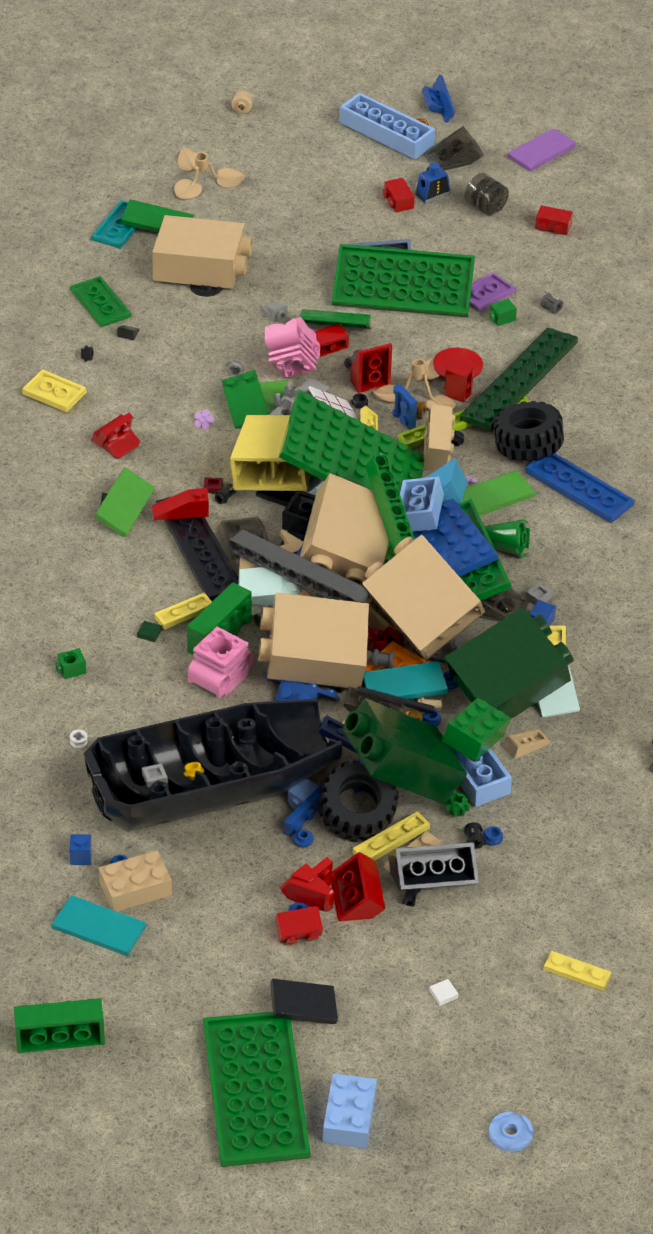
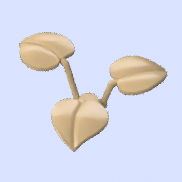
[174,147,246,200]
[373,358,455,410]

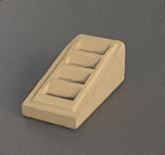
[504,729,550,759]

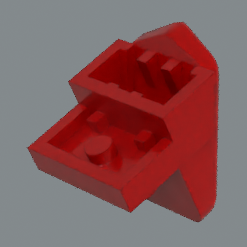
[91,412,140,459]
[280,857,334,912]

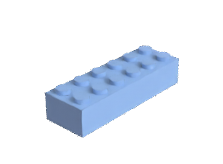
[339,93,435,159]

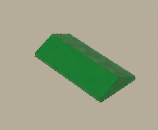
[300,309,371,328]

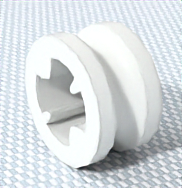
[70,730,88,748]

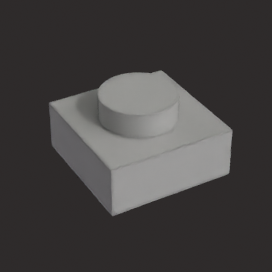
[526,583,553,604]
[142,763,168,788]

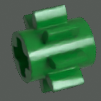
[445,793,470,817]

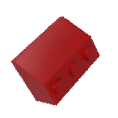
[331,851,385,922]

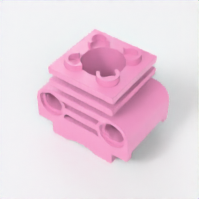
[265,317,320,378]
[188,627,254,699]

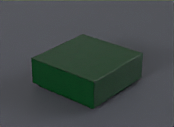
[137,621,162,642]

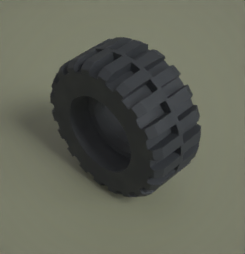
[494,401,564,462]
[318,760,399,842]

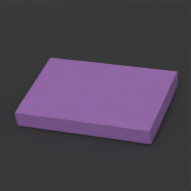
[470,272,516,312]

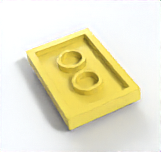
[22,369,87,413]

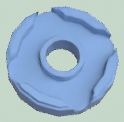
[488,1112,533,1152]

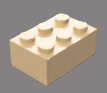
[423,404,455,471]
[98,850,172,911]

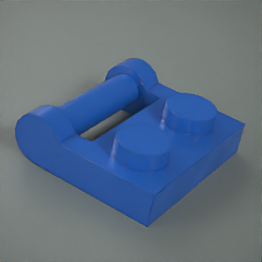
[392,385,417,430]

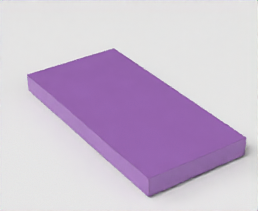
[507,128,576,172]

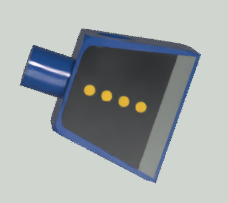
[415,163,451,203]

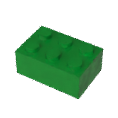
[442,698,511,762]

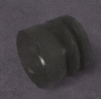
[464,173,509,216]

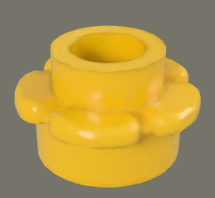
[184,762,204,780]

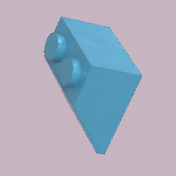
[426,458,468,504]

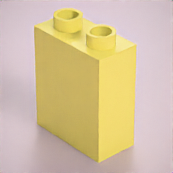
[230,415,312,491]

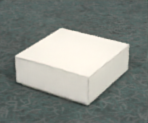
[429,979,459,1006]

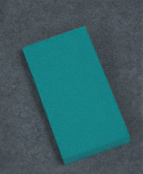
[91,200,137,249]
[363,661,448,704]
[52,895,147,956]

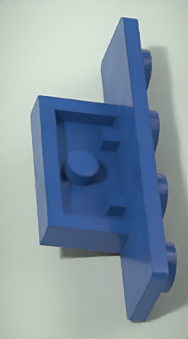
[422,75,455,123]
[264,672,340,702]

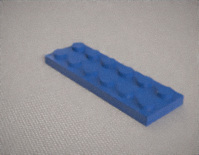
[525,453,634,523]

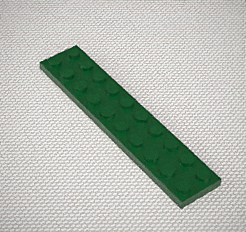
[460,327,578,431]

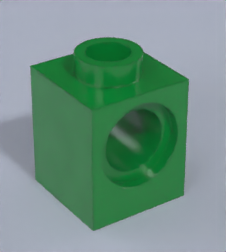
[55,648,87,679]

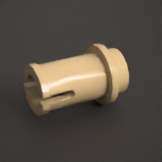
[417,697,442,713]

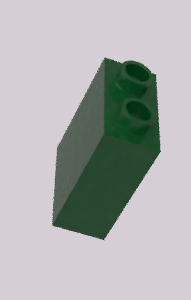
[445,607,574,720]
[342,698,467,805]

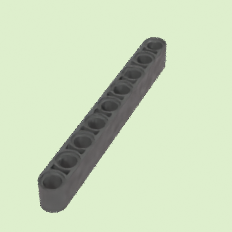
[228,530,370,603]

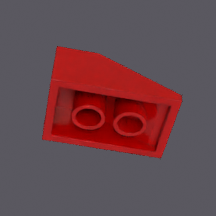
[350,343,392,393]

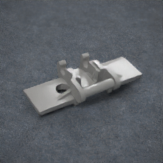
[269,378,330,415]

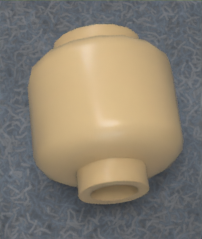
[232,90,253,114]

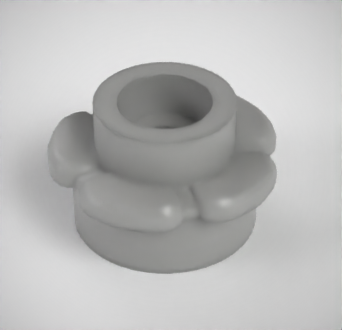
[227,360,244,376]

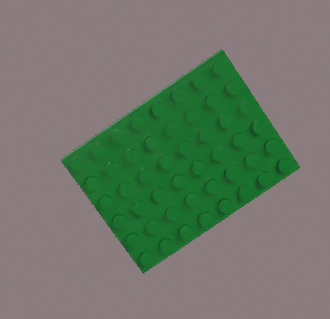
[279,390,424,493]

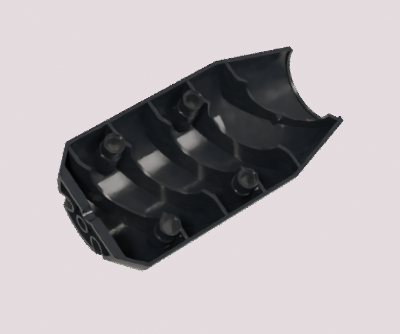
[84,699,342,832]

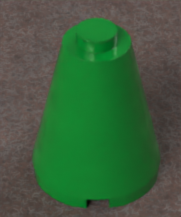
[484,519,530,557]

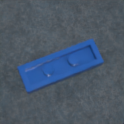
[284,785,322,837]

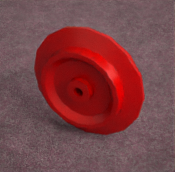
[433,347,484,378]

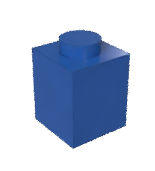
[529,600,556,626]
[69,834,92,865]

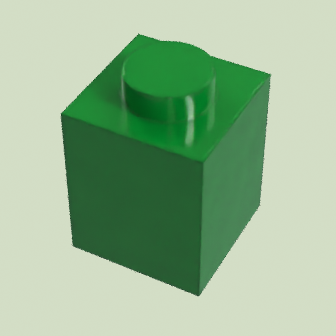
[489,299,517,326]

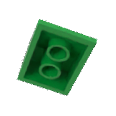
[222,370,269,429]

